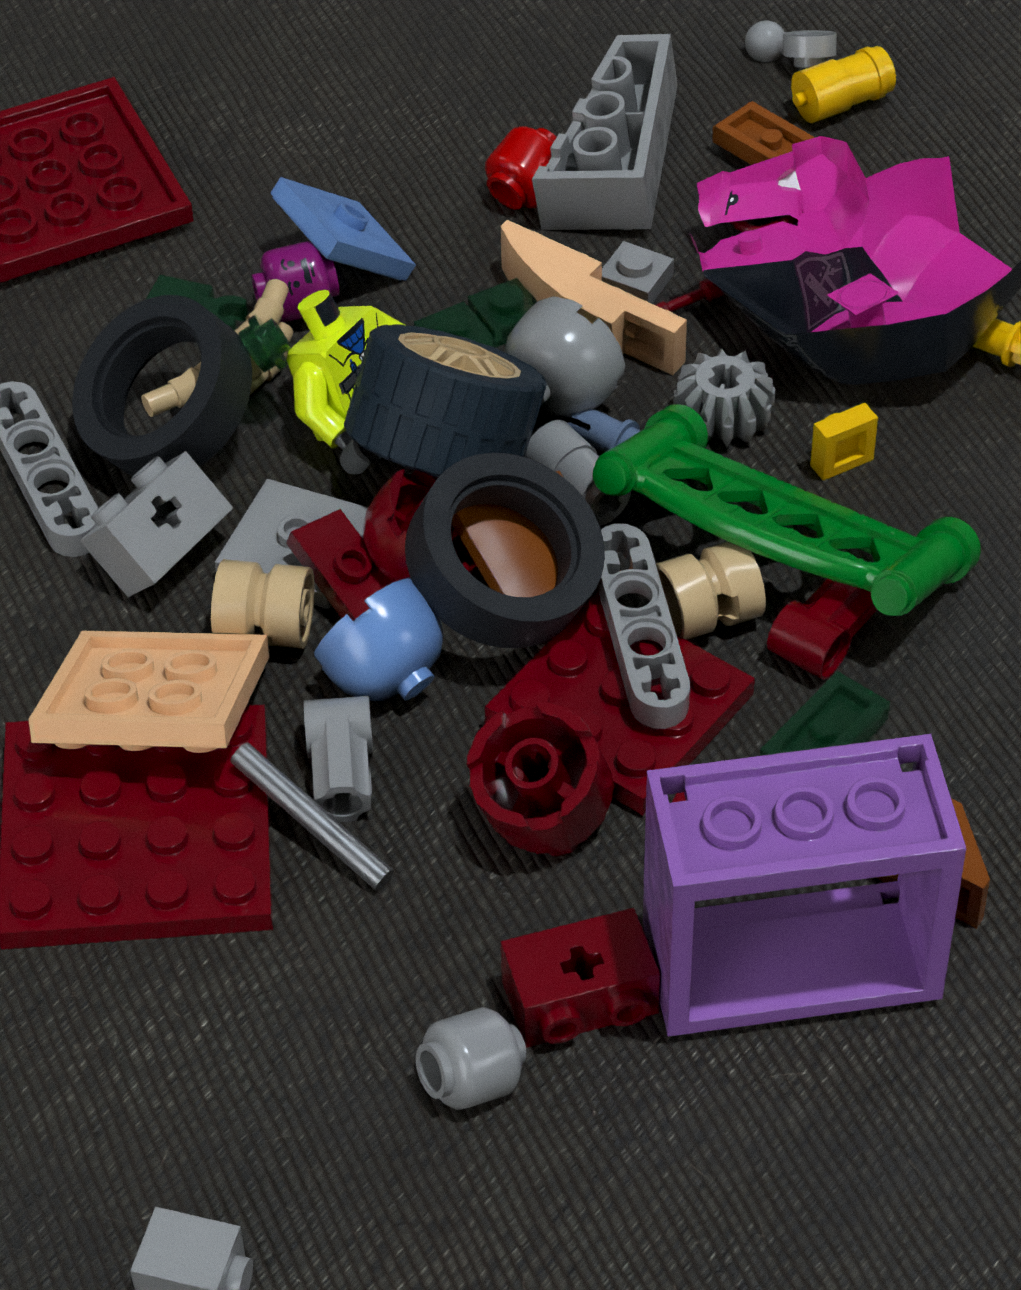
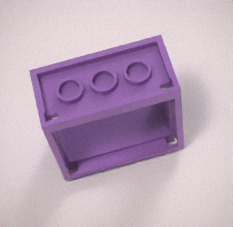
[643,734,966,1037]

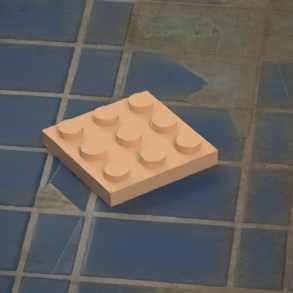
[29,631,269,753]

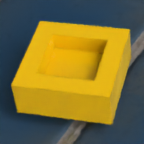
[810,403,878,481]

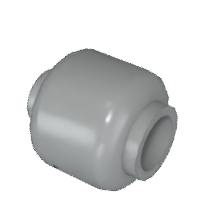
[415,1007,526,1110]

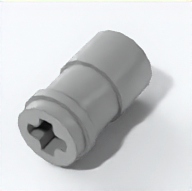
[525,420,631,526]

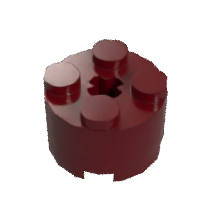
[467,700,615,857]

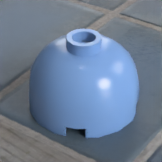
[314,578,444,701]

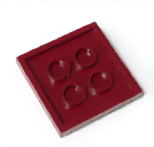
[485,592,755,815]

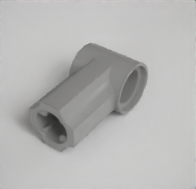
[304,696,373,823]

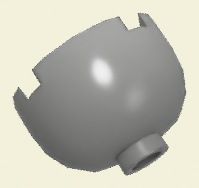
[505,296,625,419]

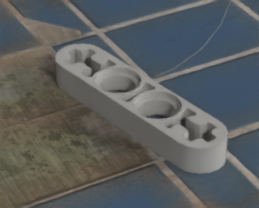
[0,381,98,557]
[597,524,690,729]

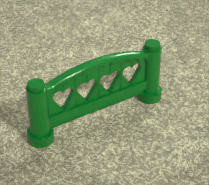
[593,404,981,616]

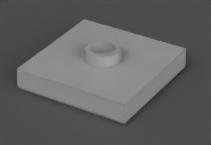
[215,479,368,610]

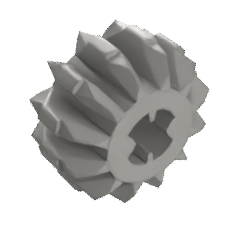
[673,348,775,448]

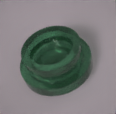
[238,314,292,373]

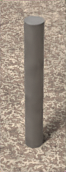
[230,742,394,891]

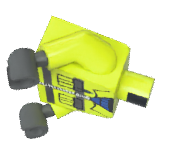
[286,290,406,475]

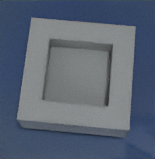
[602,241,674,304]

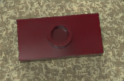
[286,509,392,621]

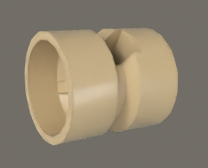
[656,541,766,640]
[211,559,315,649]

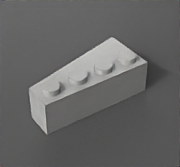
[532,34,678,230]

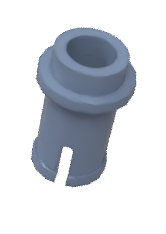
[568,409,641,453]

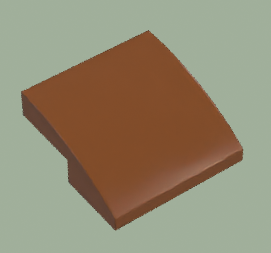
[452,470,621,597]

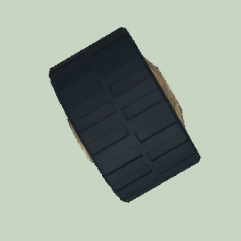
[344,324,547,477]

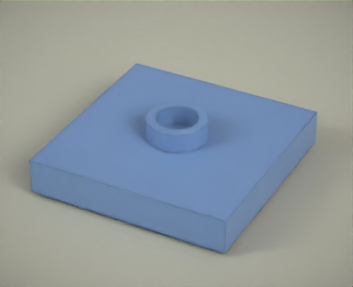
[271,177,416,281]

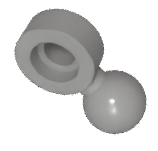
[745,20,837,68]

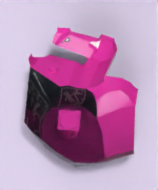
[690,136,1021,385]

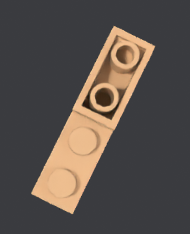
[501,220,687,375]

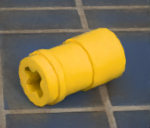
[791,46,896,123]

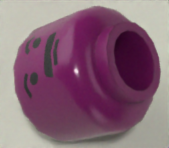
[251,241,339,322]

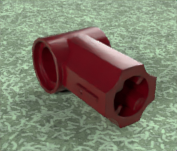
[767,579,877,680]

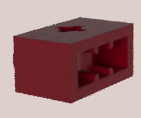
[500,908,660,1047]

